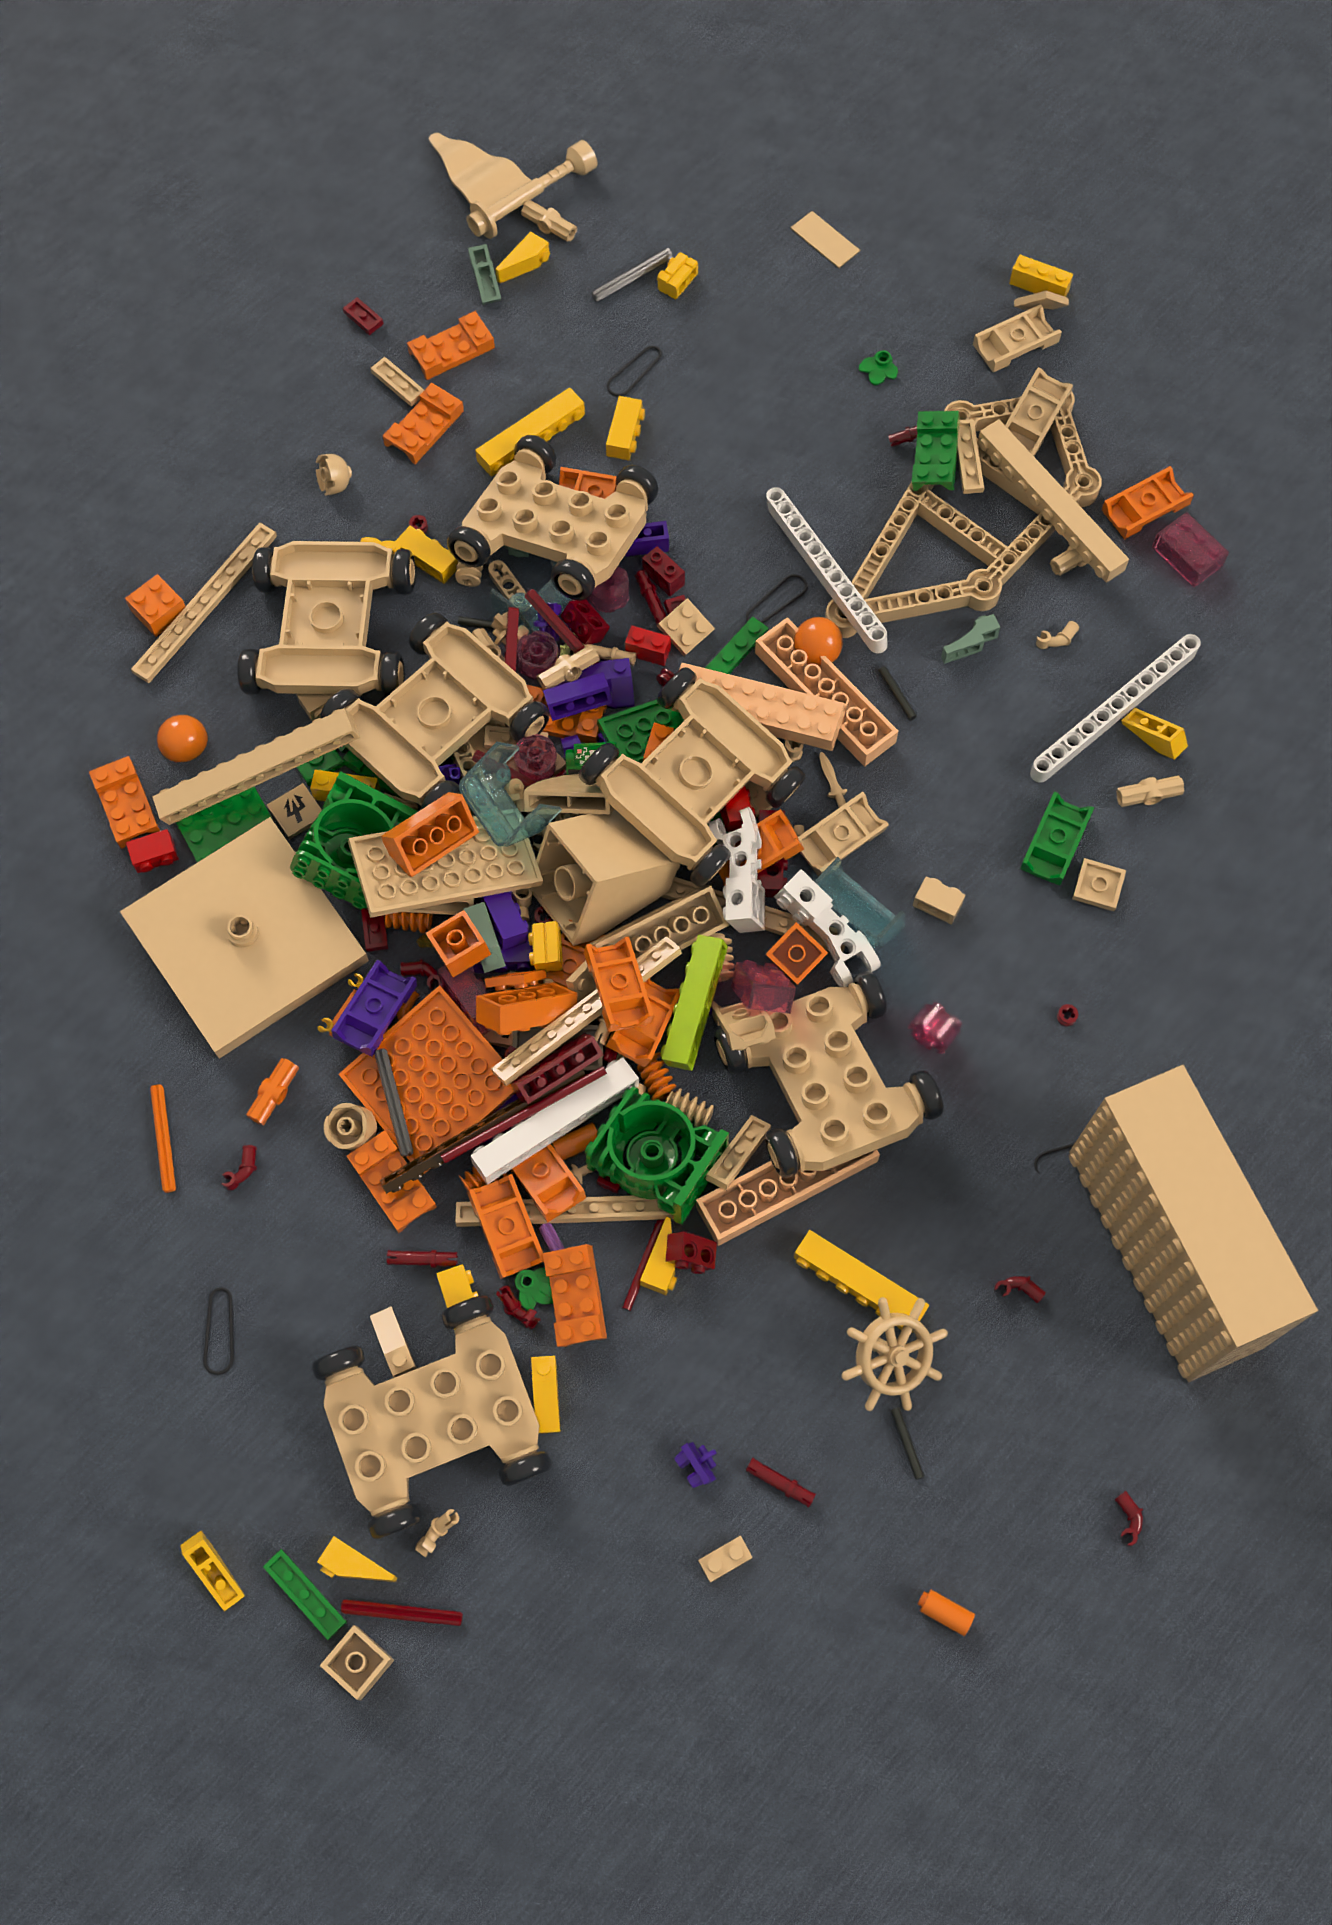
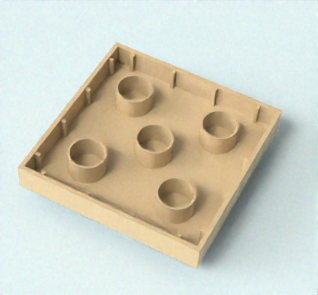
[120,817,369,1059]

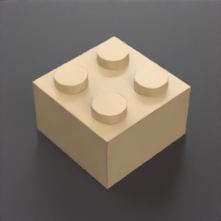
[320,1625,394,1700]

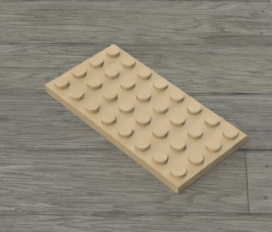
[348,809,543,918]

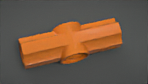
[246,1058,299,1126]

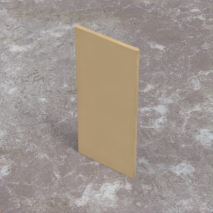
[791,211,860,268]

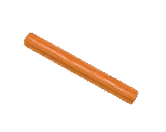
[150,1084,176,1193]

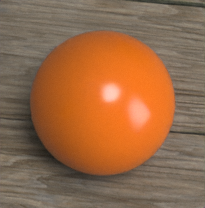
[793,617,843,667]
[157,715,208,762]

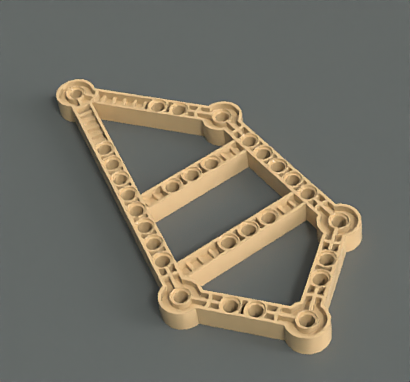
[825,391,1102,638]

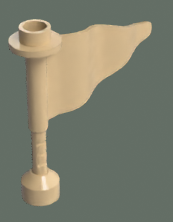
[429,133,597,239]

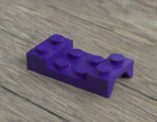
[331,960,417,1057]

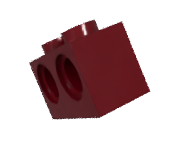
[642,546,685,596]
[560,599,610,645]
[665,1232,717,1274]

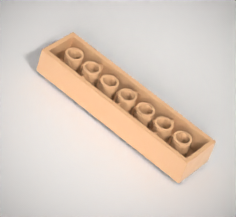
[755,617,898,767]
[671,663,845,751]
[696,1150,880,1246]

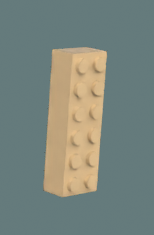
[589,885,729,959]

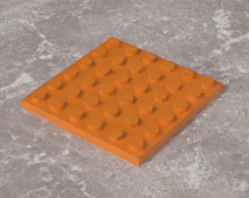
[338,985,515,1174]

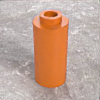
[551,1122,598,1160]
[917,1589,975,1636]

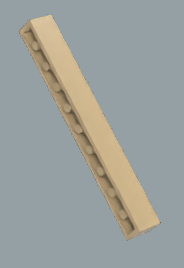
[977,419,1129,583]
[152,708,360,825]

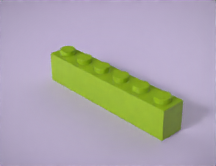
[661,935,728,1071]

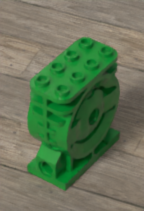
[290,771,418,909]
[585,1086,729,1225]

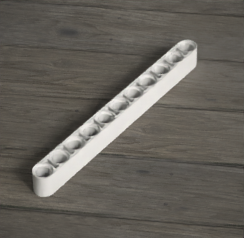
[766,488,888,653]
[1030,634,1201,782]

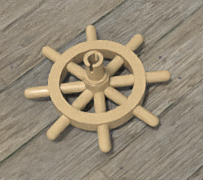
[841,1297,948,1411]

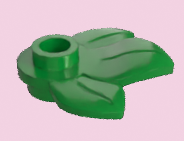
[859,350,898,385]
[515,1267,553,1310]

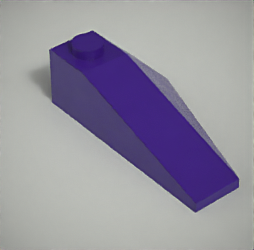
[556,658,635,709]

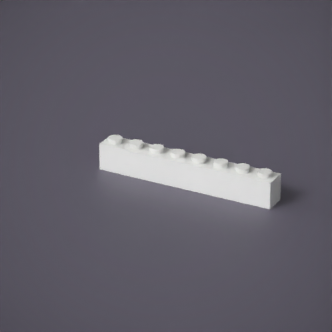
[471,1058,639,1185]

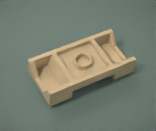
[973,304,1062,373]
[1005,367,1073,457]
[798,792,889,877]
[711,991,776,1050]

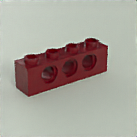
[757,810,789,898]
[510,1033,604,1104]

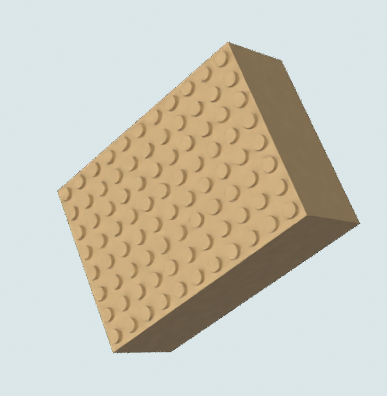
[1069,1065,1318,1382]

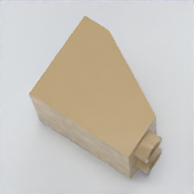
[532,809,680,946]

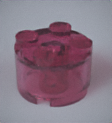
[589,566,629,613]
[517,631,559,680]
[514,734,557,782]
[908,1002,962,1054]

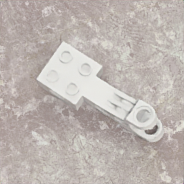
[708,807,765,933]
[774,869,881,987]

